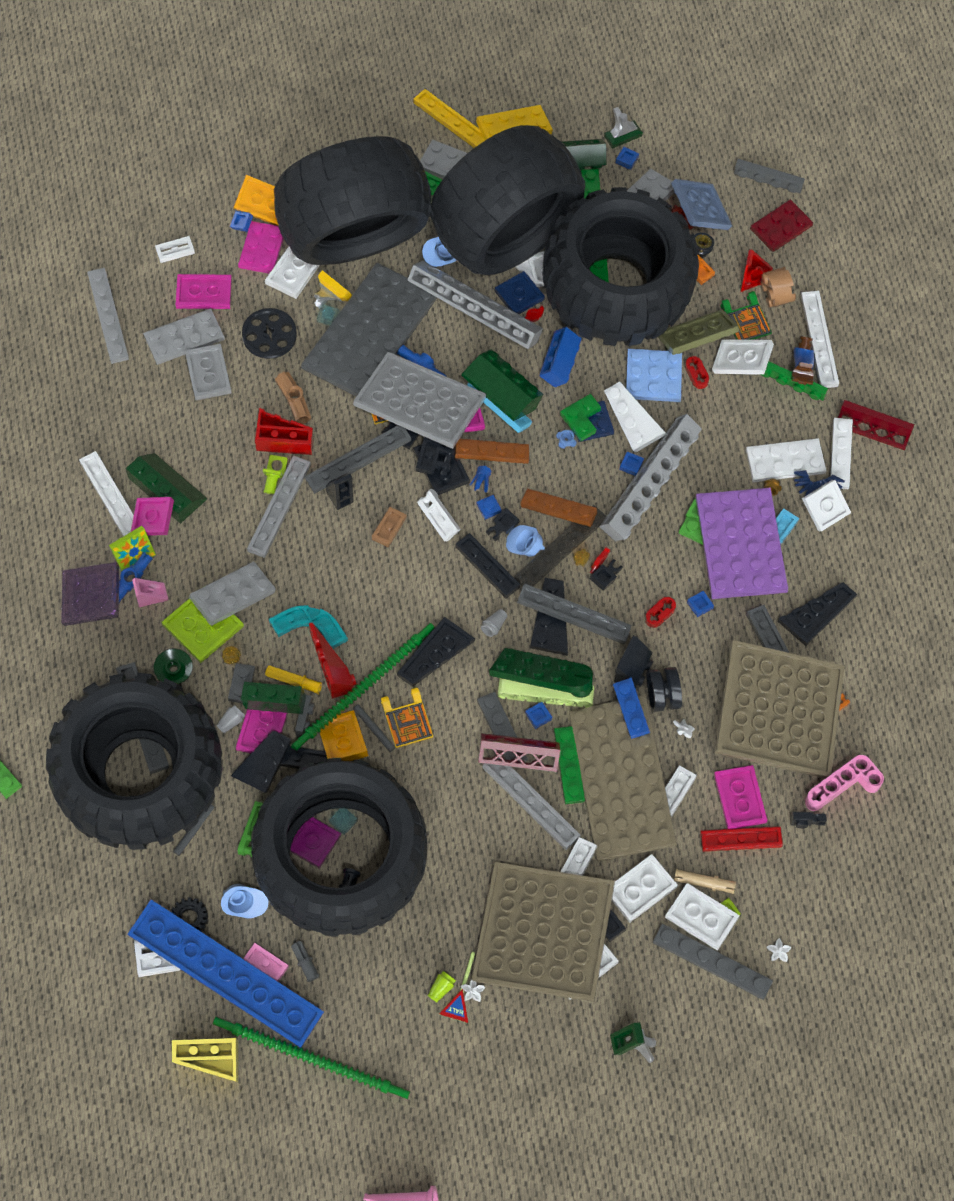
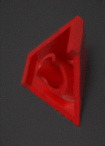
[741,249,773,292]

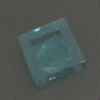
[317,304,340,326]
[329,808,358,835]

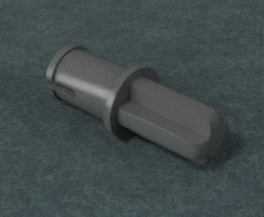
[291,941,320,982]

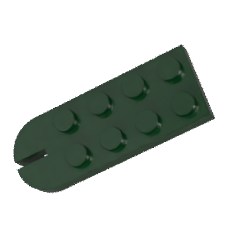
[489,648,594,698]

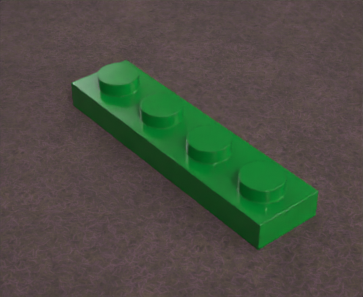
[760,361,828,401]
[554,726,585,804]

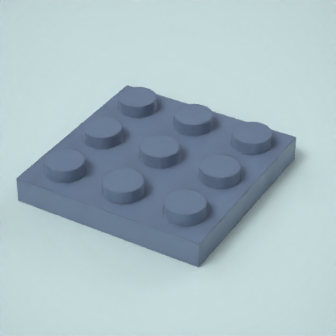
[671,179,732,230]

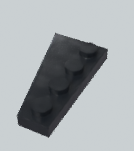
[530,577,568,656]
[777,582,857,646]
[397,617,475,687]

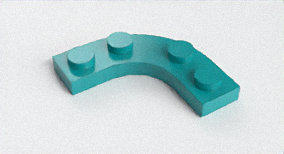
[269,605,348,649]

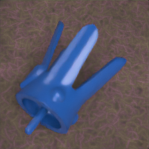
[470,465,492,493]

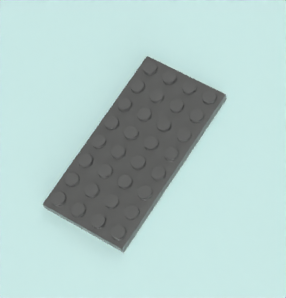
[301,263,437,397]

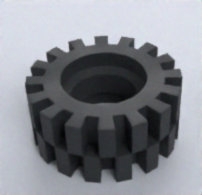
[171,897,208,932]

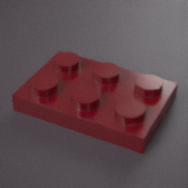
[750,199,813,252]

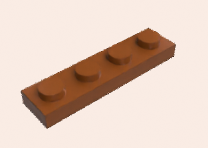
[455,439,529,464]
[520,488,597,527]

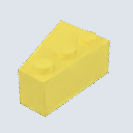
[172,1038,238,1082]

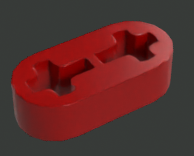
[685,356,709,389]
[645,597,676,628]

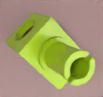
[263,455,288,495]

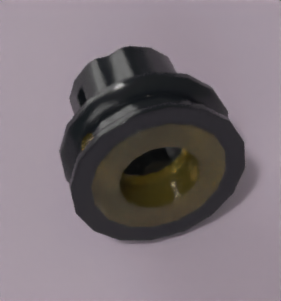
[694,232,714,259]

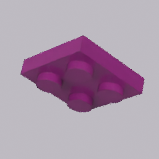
[290,817,341,869]

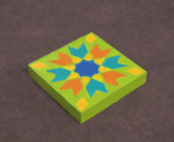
[109,526,156,572]

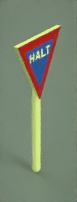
[439,952,475,1023]

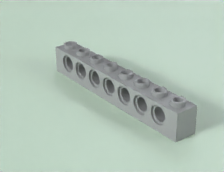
[407,260,543,349]
[599,414,702,541]

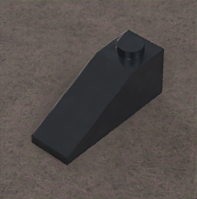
[326,474,354,510]

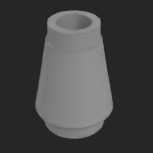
[481,609,507,637]
[216,705,245,734]

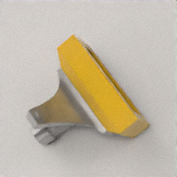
[314,270,352,308]

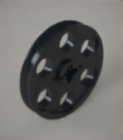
[242,308,297,359]

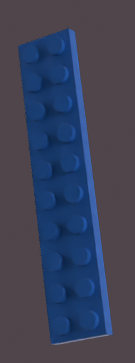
[127,900,324,1048]

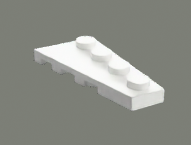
[604,381,667,452]

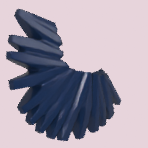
[794,470,845,496]

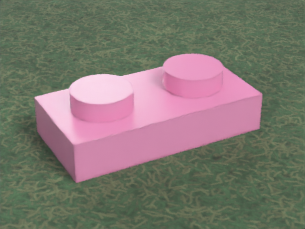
[243,943,289,982]

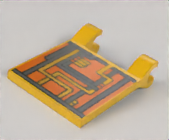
[381,688,433,748]

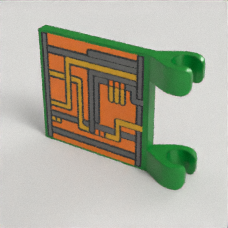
[720,291,772,340]

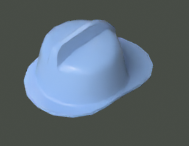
[422,237,457,267]
[506,525,545,557]
[221,884,269,918]

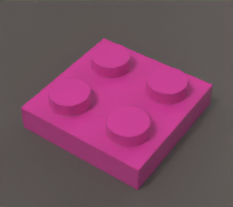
[131,497,174,536]

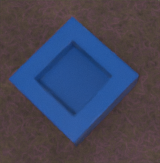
[616,147,639,170]
[230,211,253,232]
[619,452,644,476]
[476,495,502,520]
[687,591,714,617]
[525,702,552,729]

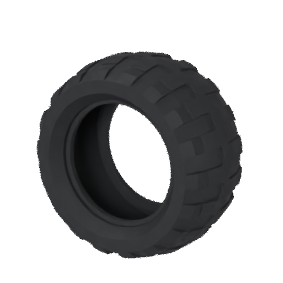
[430,125,585,275]
[274,136,431,265]
[251,758,427,937]

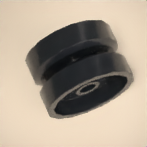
[646,667,682,712]

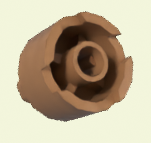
[760,267,796,308]

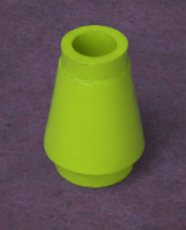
[427,971,456,1003]

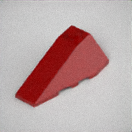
[309,623,357,699]

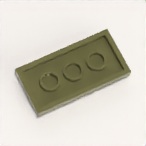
[658,309,739,355]

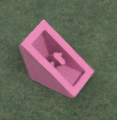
[132,578,168,607]

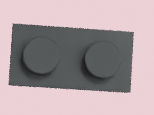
[228,663,255,703]
[295,695,315,738]

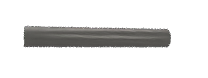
[353,704,396,752]
[173,805,215,856]

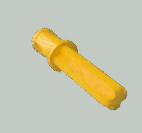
[265,665,322,694]

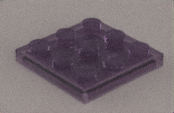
[61,562,119,626]

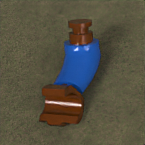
[791,336,814,385]

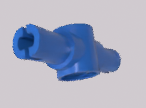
[397,345,447,377]
[108,552,153,605]

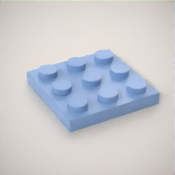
[626,349,682,402]

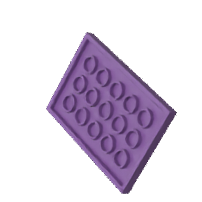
[696,488,788,599]

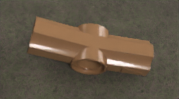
[275,371,311,424]

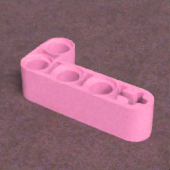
[805,755,884,811]

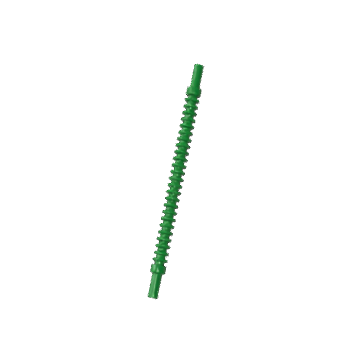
[291,623,435,751]
[213,1017,410,1099]

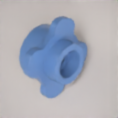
[556,430,577,449]

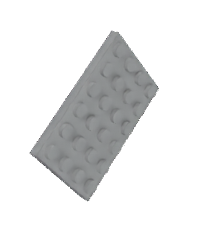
[353,352,486,449]

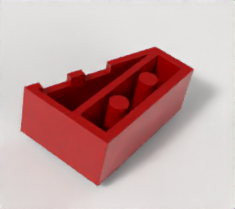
[255,408,314,455]

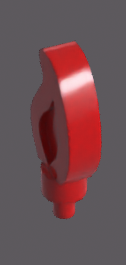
[524,305,544,322]
[589,547,611,574]

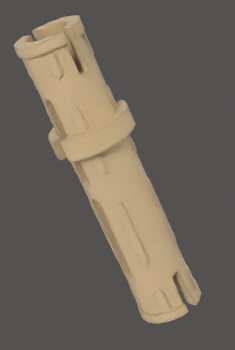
[674,869,736,894]

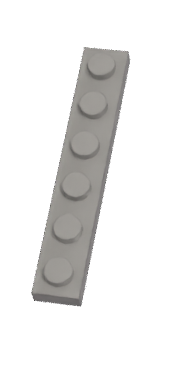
[87,268,129,364]
[247,456,311,558]
[482,754,581,850]

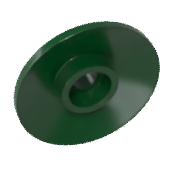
[153,649,193,684]

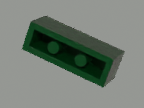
[241,682,306,714]

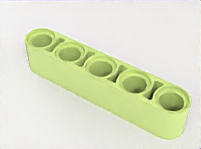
[498,678,595,708]

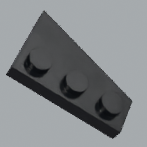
[231,730,292,793]

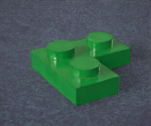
[560,394,601,441]

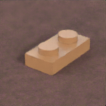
[372,507,407,548]

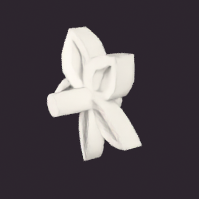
[673,719,695,738]
[767,938,791,962]
[461,979,485,1002]

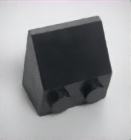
[614,635,654,689]

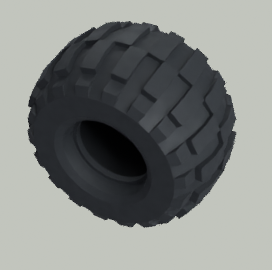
[542,187,699,346]
[46,672,223,850]

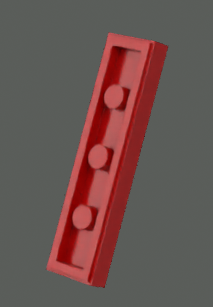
[700,827,783,852]

